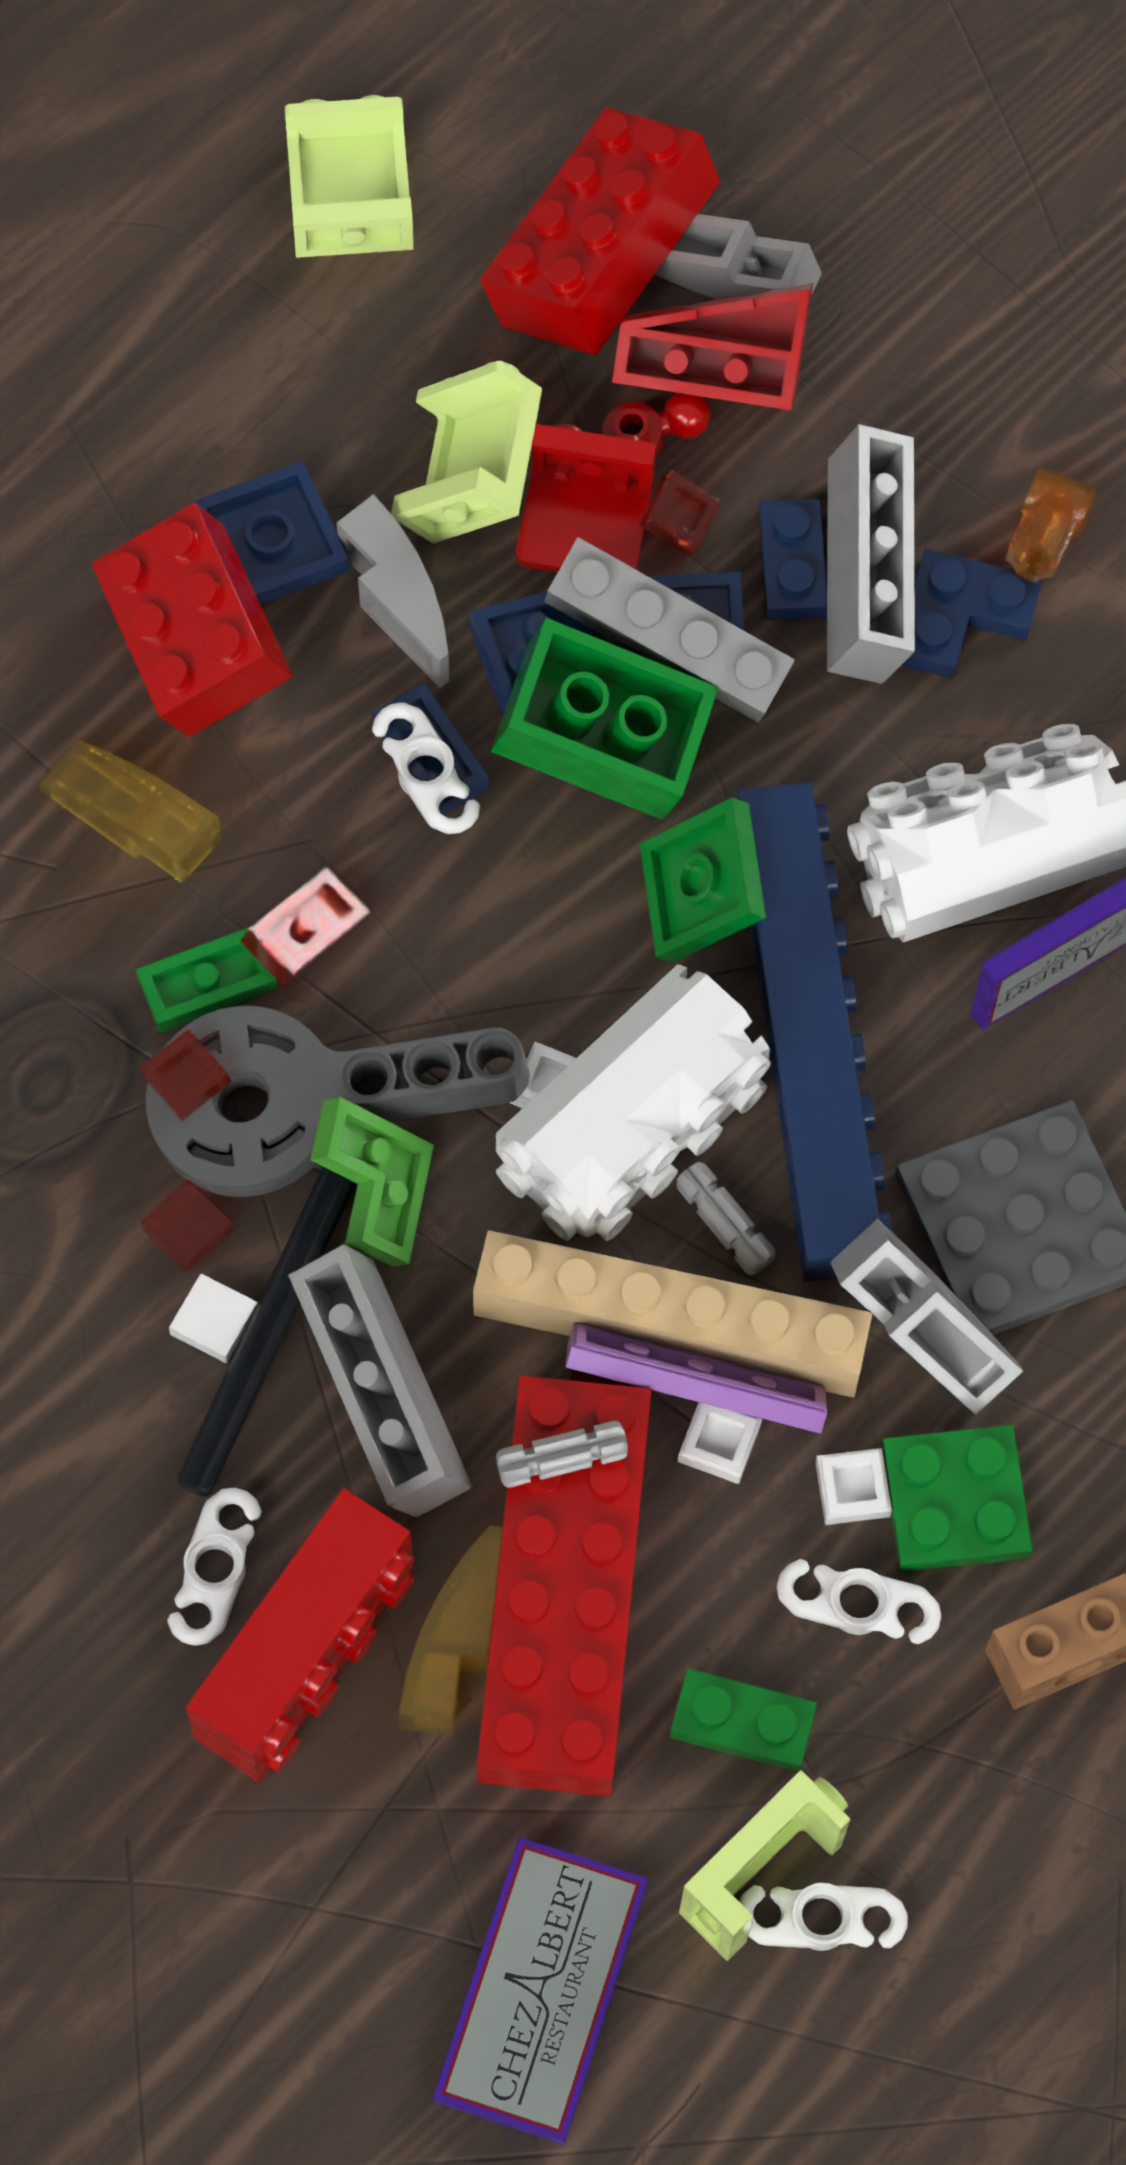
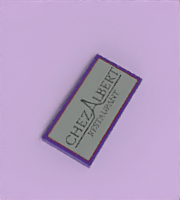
[970,877,1126,1031]
[433,1837,649,2146]

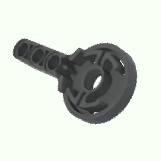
[146,1006,530,1197]

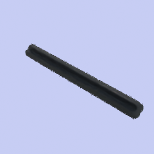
[178,1167,356,1497]

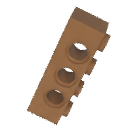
[985,1573,1126,1710]

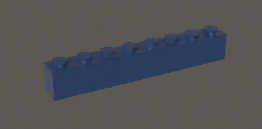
[736,782,893,1282]

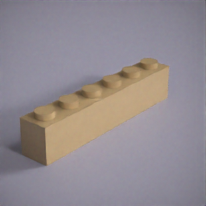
[473,1230,873,1398]

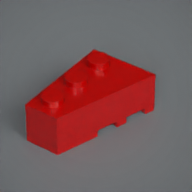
[612,283,814,410]

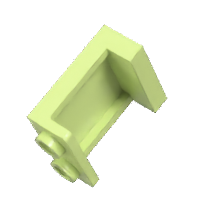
[285,95,414,258]
[391,361,542,544]
[679,1770,850,1961]

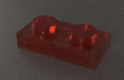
[240,867,370,986]

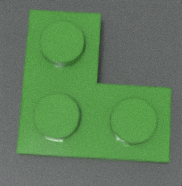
[310,1097,434,1267]

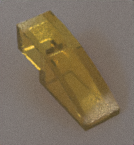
[39,740,222,884]
[399,1526,503,1736]

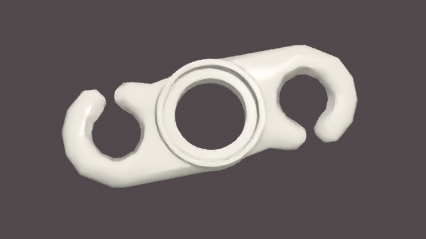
[372,702,480,835]
[167,1488,262,1646]
[776,1559,942,1644]
[739,1883,908,1951]

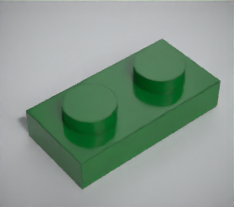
[135,926,278,1033]
[670,1668,817,1772]

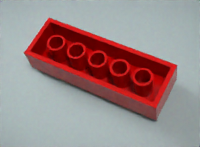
[477,1376,651,1797]

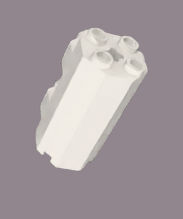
[847,724,1126,942]
[496,964,771,1241]

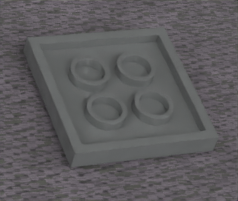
[895,1100,1126,1335]

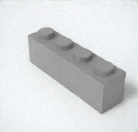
[827,424,915,684]
[545,537,795,723]
[288,1244,473,1518]

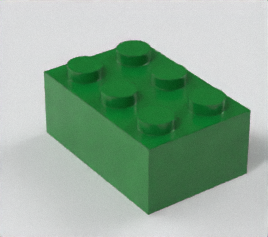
[491,618,719,820]

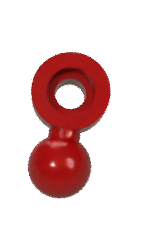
[602,393,711,457]

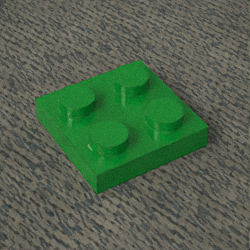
[640,797,766,963]
[881,1425,1033,1572]

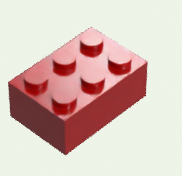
[91,502,293,737]

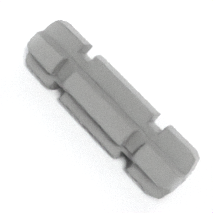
[676,1162,776,1275]
[496,1421,628,1488]

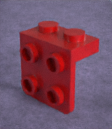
[516,424,656,572]

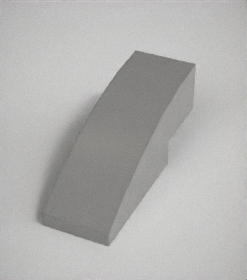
[654,214,822,300]
[337,494,449,688]
[830,1218,1023,1415]

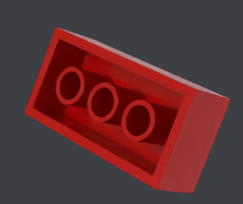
[479,107,720,356]
[185,1488,416,1784]

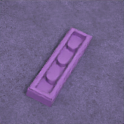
[566,1322,827,1434]

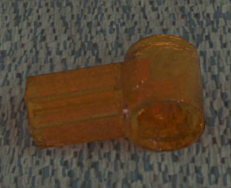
[1005,467,1097,583]

